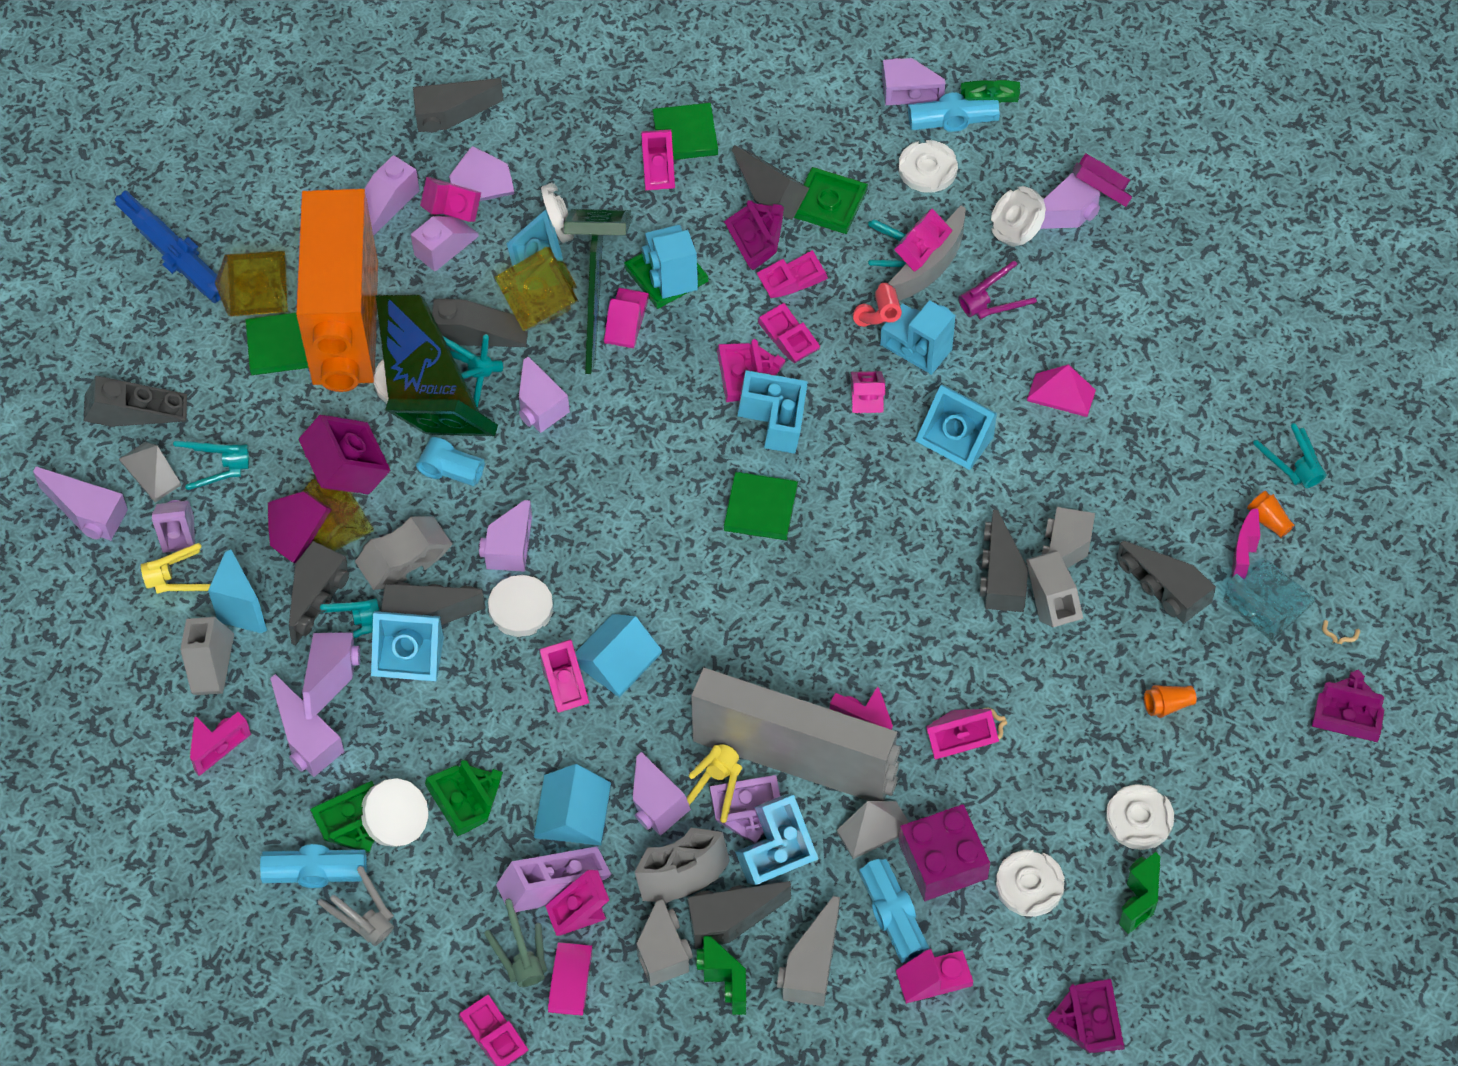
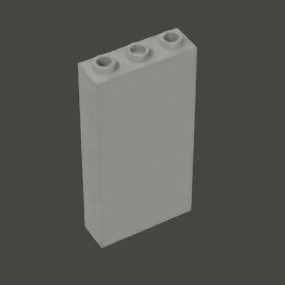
[691,668,901,801]

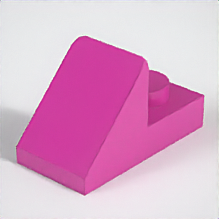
[641,129,675,191]
[420,177,481,222]
[604,288,649,349]
[851,371,885,413]
[539,639,589,713]
[829,687,893,730]
[190,712,251,776]
[545,870,609,936]
[896,949,973,1004]

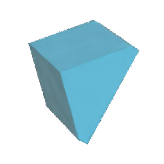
[506,209,565,292]
[915,384,997,470]
[208,549,267,633]
[371,611,444,681]
[575,614,662,698]
[534,764,611,845]

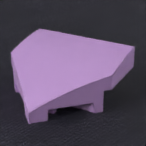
[449,146,514,201]
[709,775,780,844]

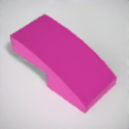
[894,208,953,272]
[757,250,828,298]
[758,303,820,364]
[1232,509,1260,580]
[548,942,592,1016]
[458,994,529,1066]

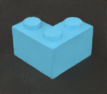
[641,225,698,299]
[880,300,956,375]
[737,370,808,454]
[735,794,818,885]

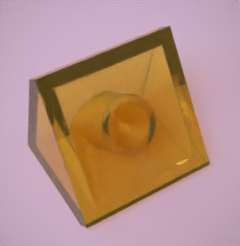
[215,251,288,316]
[302,479,374,551]

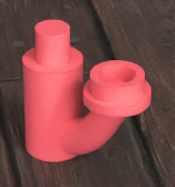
[853,283,902,327]

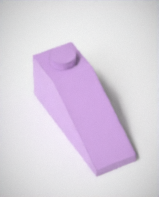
[364,155,420,236]
[33,467,128,541]
[302,633,360,719]
[270,674,344,777]
[496,846,611,912]

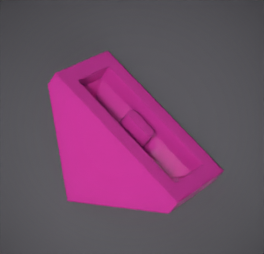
[1027,364,1096,417]
[926,709,999,760]

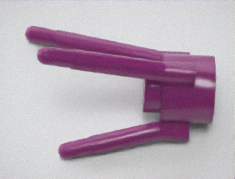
[958,261,1037,320]

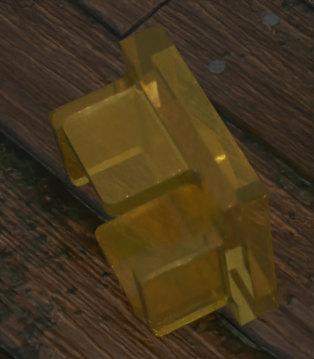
[495,247,579,331]

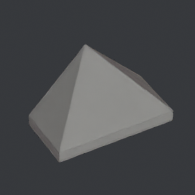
[119,442,181,502]
[837,801,909,859]

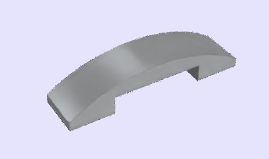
[888,206,966,301]

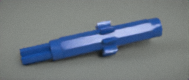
[115,190,229,303]

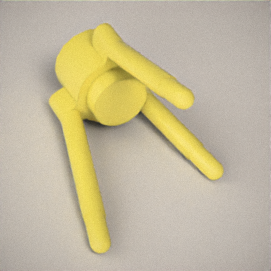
[141,543,211,594]
[687,744,742,823]

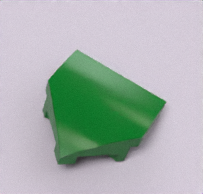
[959,80,1021,103]
[425,760,503,837]
[310,781,375,853]

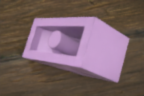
[882,58,945,105]
[1040,173,1100,229]
[411,216,479,272]
[519,357,570,433]
[152,500,195,553]
[479,500,532,572]
[633,752,691,836]

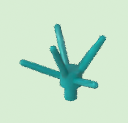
[443,334,503,407]

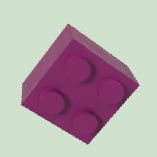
[298,414,391,495]
[898,804,990,902]

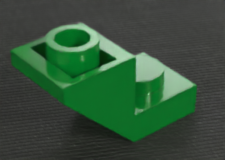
[1119,852,1161,934]
[697,936,746,1015]

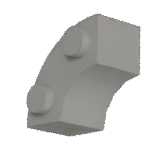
[355,516,453,590]
[635,828,730,903]

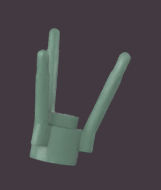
[485,898,548,987]

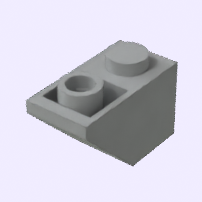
[1042,507,1095,568]
[1026,551,1083,627]
[180,617,234,695]
[637,899,693,987]

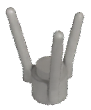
[318,866,394,946]

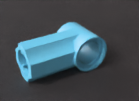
[416,437,485,486]

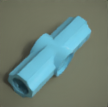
[908,92,1000,132]
[260,844,367,888]
[859,858,929,963]

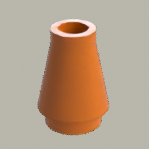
[1247,491,1295,538]
[1144,685,1197,718]

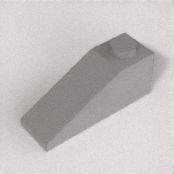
[777,896,840,1007]

